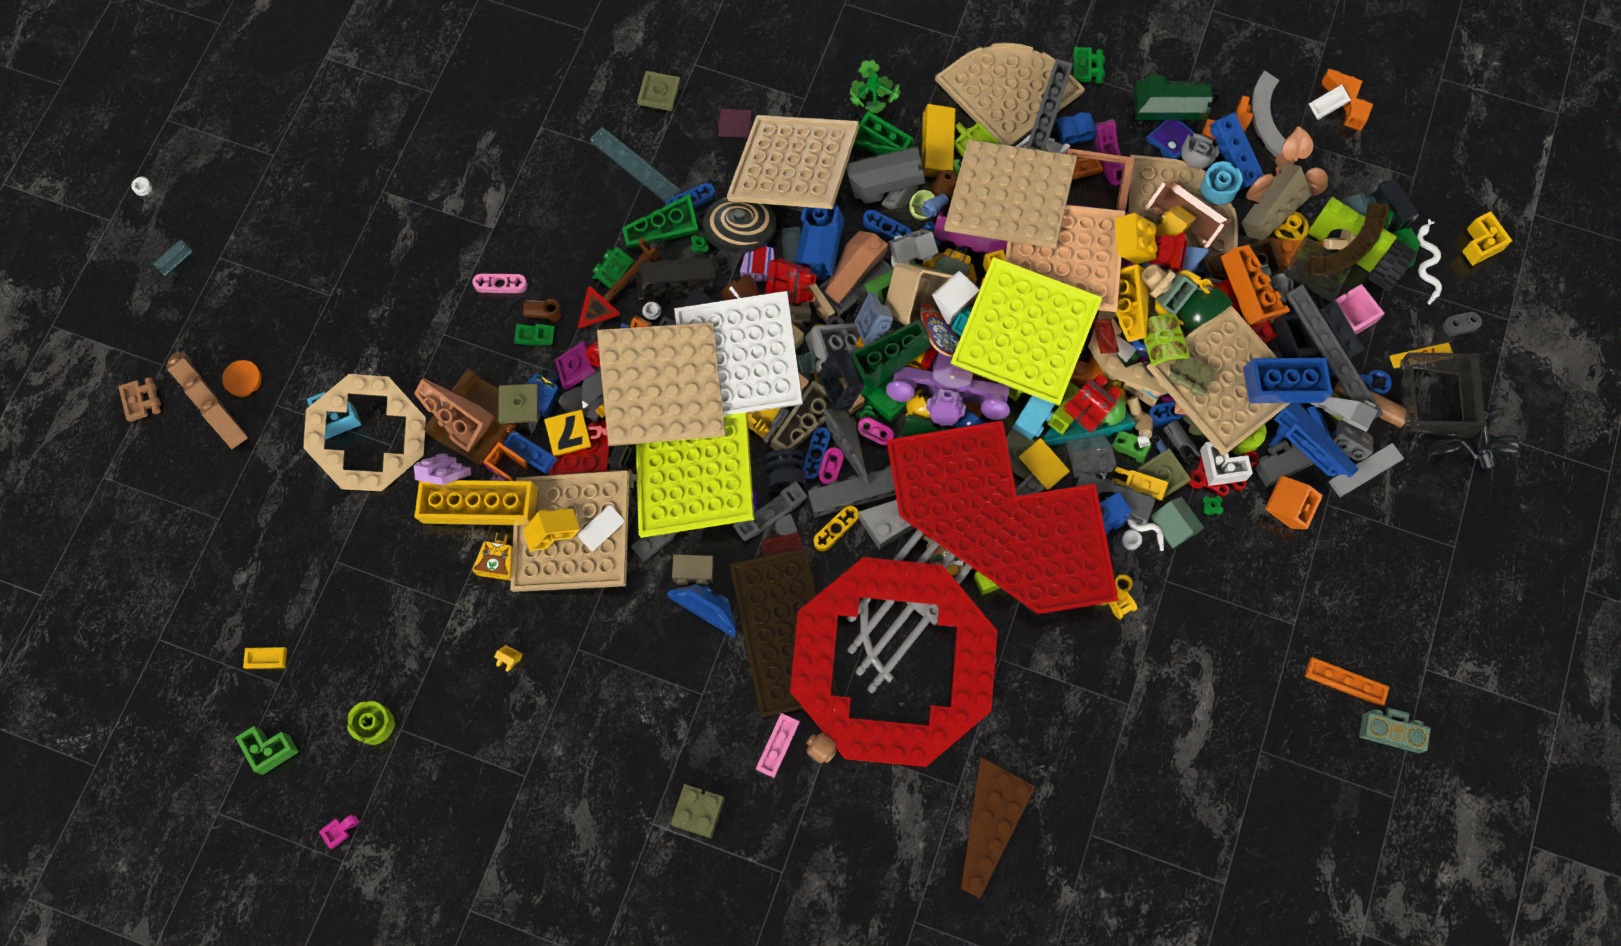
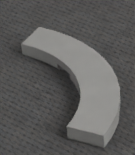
[1251,71,1286,157]

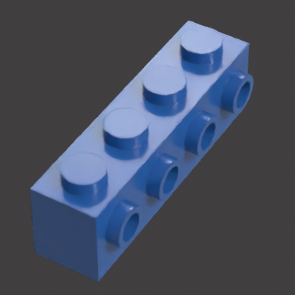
[1209,112,1264,191]

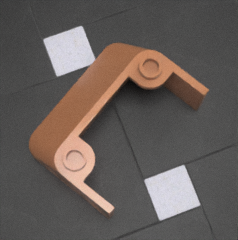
[1146,179,1232,249]

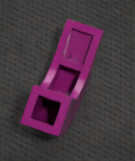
[1095,119,1131,186]

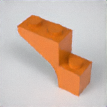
[1322,69,1373,131]

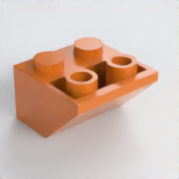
[1265,476,1323,529]

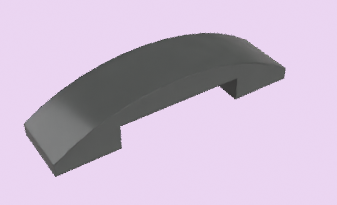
[733,481,807,542]

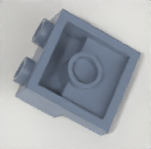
[854,292,893,345]

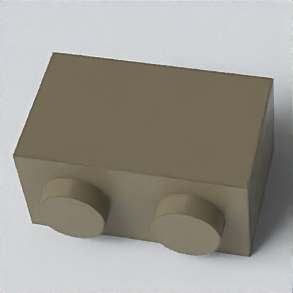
[672,555,714,586]

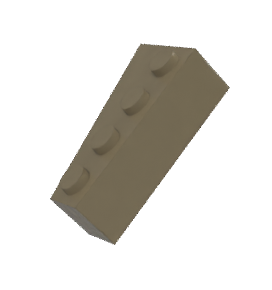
[1242,163,1312,240]
[770,380,834,451]

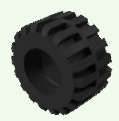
[1368,240,1416,291]

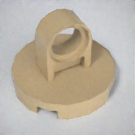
[1323,229,1356,251]

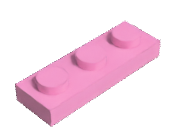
[756,713,800,778]

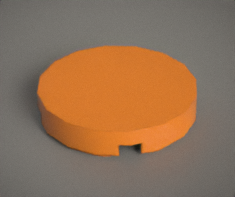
[222,360,262,397]

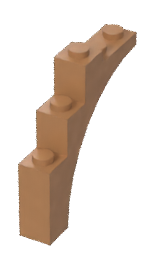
[166,351,248,449]

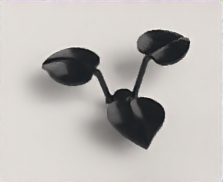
[1427,408,1519,468]

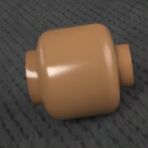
[806,733,837,763]

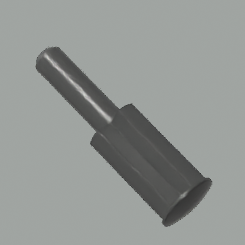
[763,408,790,443]

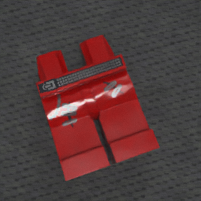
[765,258,817,303]
[1064,374,1122,434]

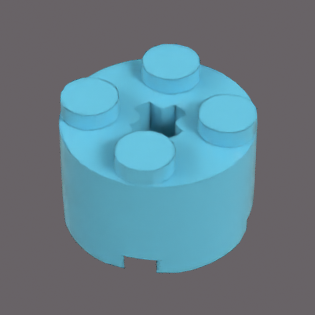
[1200,161,1243,205]

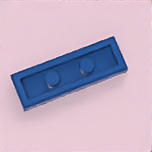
[503,430,557,475]

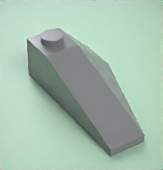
[805,323,860,361]
[1310,397,1378,432]

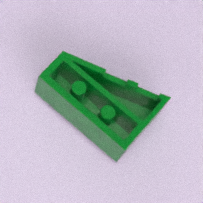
[852,111,914,155]

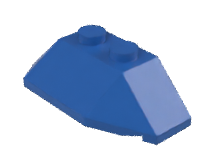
[667,584,737,638]

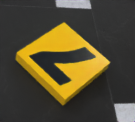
[544,409,592,457]

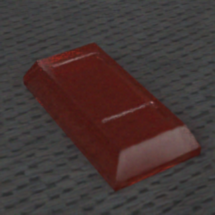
[1093,319,1119,354]
[761,532,803,557]

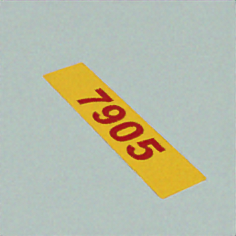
[1389,343,1453,368]

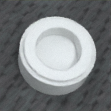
[131,177,152,196]
[1121,529,1142,550]

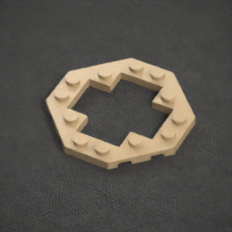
[1088,295,1197,397]
[304,374,426,491]

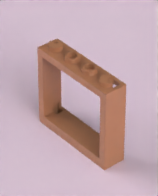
[1063,149,1134,211]

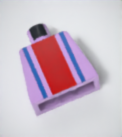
[740,244,774,282]

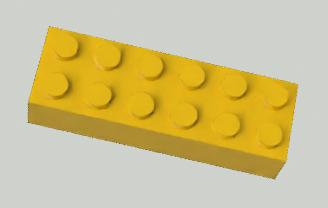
[415,480,539,525]

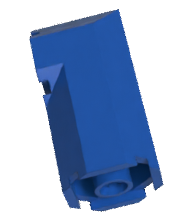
[795,203,844,280]

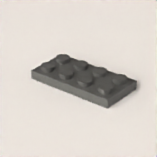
[818,259,893,317]

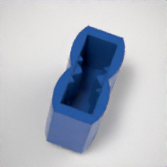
[1055,112,1096,145]

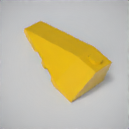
[1115,264,1149,342]

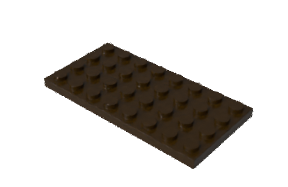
[729,548,839,718]

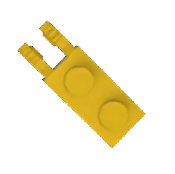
[1112,467,1169,501]

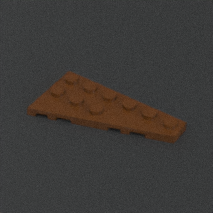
[961,757,1035,899]

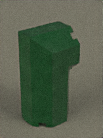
[1133,75,1212,120]

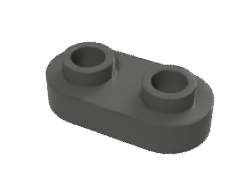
[1443,312,1482,336]

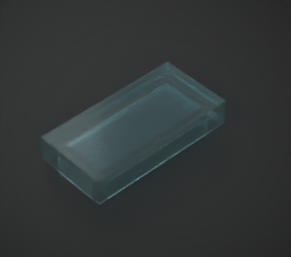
[153,239,192,276]

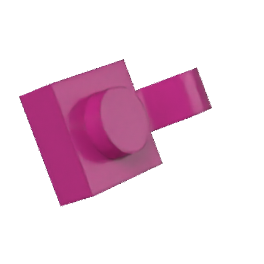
[319,815,360,849]

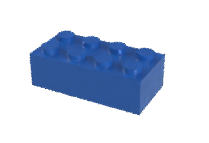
[1243,358,1333,404]

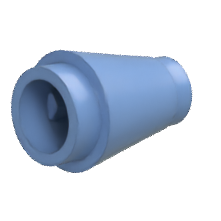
[921,193,949,218]

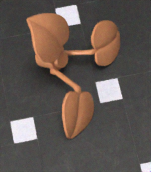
[1246,126,1328,202]

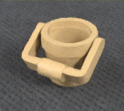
[1142,265,1176,298]

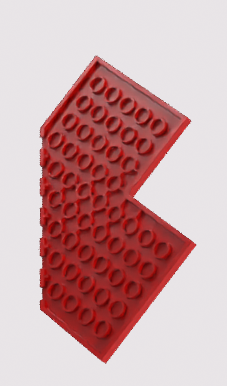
[887,421,1119,614]

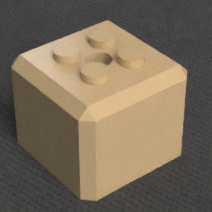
[885,262,954,327]

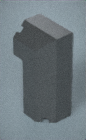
[847,146,925,204]

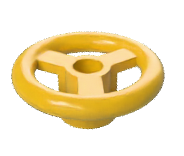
[1274,211,1309,241]

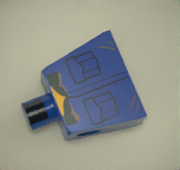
[526,370,561,418]

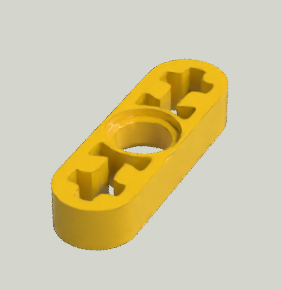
[814,506,859,551]

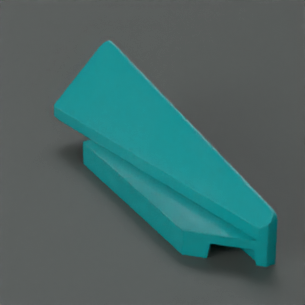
[1042,411,1135,446]

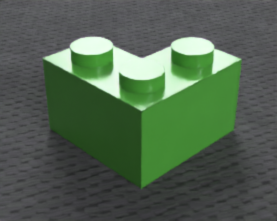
[235,726,299,775]

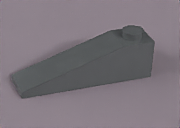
[823,409,869,485]

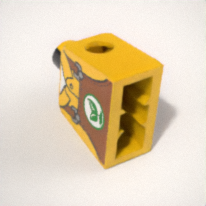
[472,533,513,581]

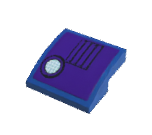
[1147,120,1195,159]

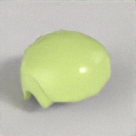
[909,190,936,220]

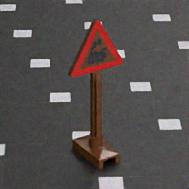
[578,238,664,329]

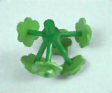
[849,60,900,113]

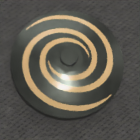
[703,197,776,253]

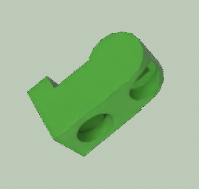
[1112,431,1152,464]

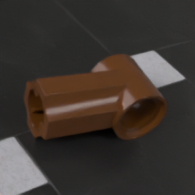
[523,299,563,322]

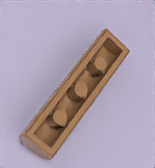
[1332,380,1411,428]

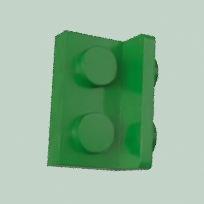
[592,247,634,289]

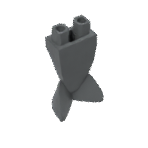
[558,366,604,423]

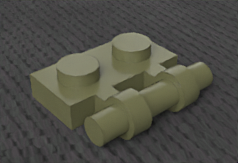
[1168,355,1216,397]

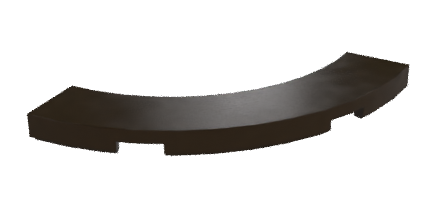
[1309,203,1389,277]

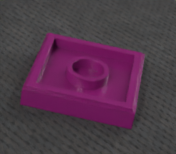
[555,340,596,390]

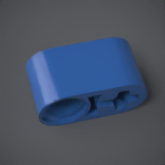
[1148,401,1184,427]

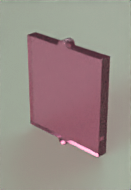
[718,109,752,138]

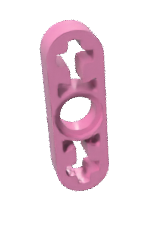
[473,274,527,293]

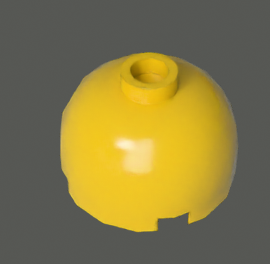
[906,389,937,426]

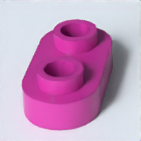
[857,416,894,445]
[819,448,843,485]

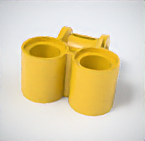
[1100,575,1137,619]

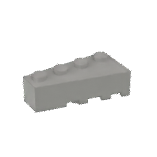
[859,500,914,550]

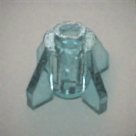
[796,351,816,380]

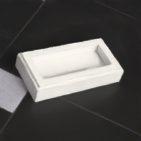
[1309,85,1351,120]

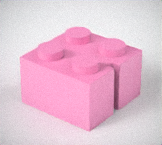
[1334,284,1385,335]

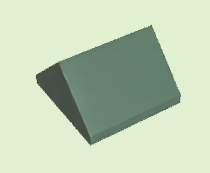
[1150,497,1204,549]

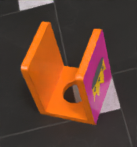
[483,442,529,481]

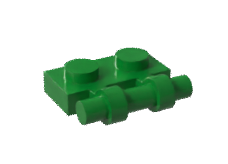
[1073,47,1105,84]

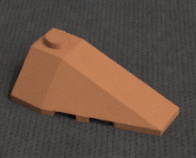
[825,231,888,304]
[414,378,494,452]

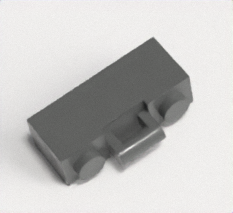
[1255,440,1315,488]

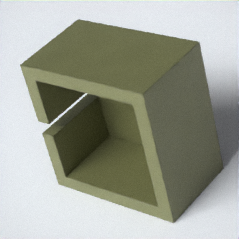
[671,784,725,839]

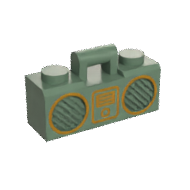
[1359,708,1430,753]

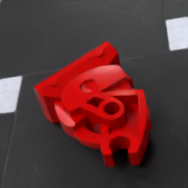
[1147,233,1188,273]

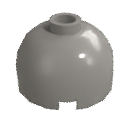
[1181,134,1219,169]

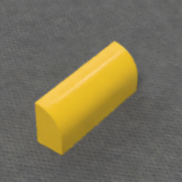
[921,104,955,178]

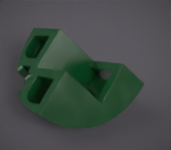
[1178,285,1233,332]

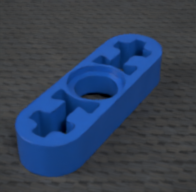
[666,183,715,209]
[863,210,912,240]
[803,427,830,481]

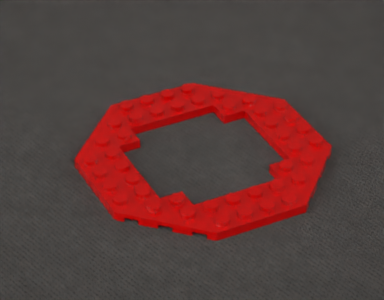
[790,557,997,767]

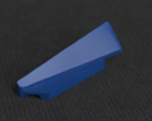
[1274,403,1359,478]

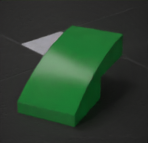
[514,324,554,345]

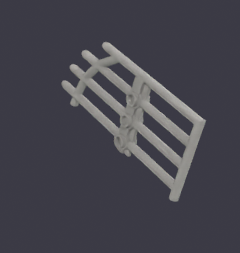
[847,530,972,693]

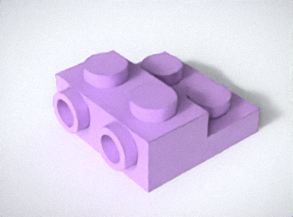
[414,453,471,485]

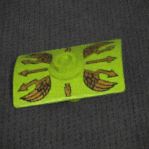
[1143,314,1190,366]

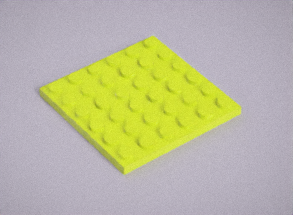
[951,257,1102,406]
[636,412,754,538]

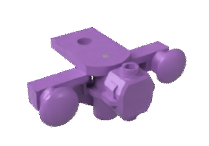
[886,352,1010,426]

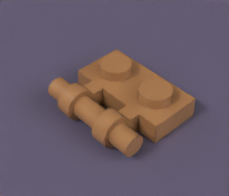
[119,378,161,422]

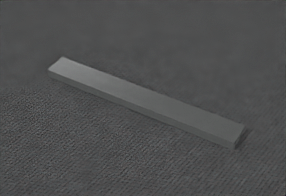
[1285,284,1383,420]

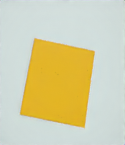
[1019,438,1070,490]

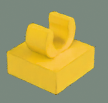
[495,645,523,671]

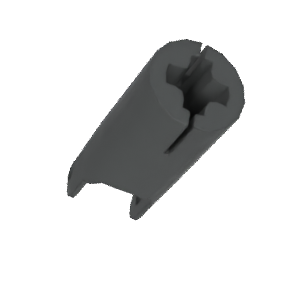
[1163,420,1200,464]

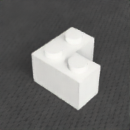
[1200,442,1253,486]

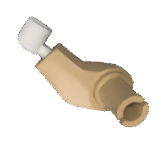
[1126,396,1153,448]

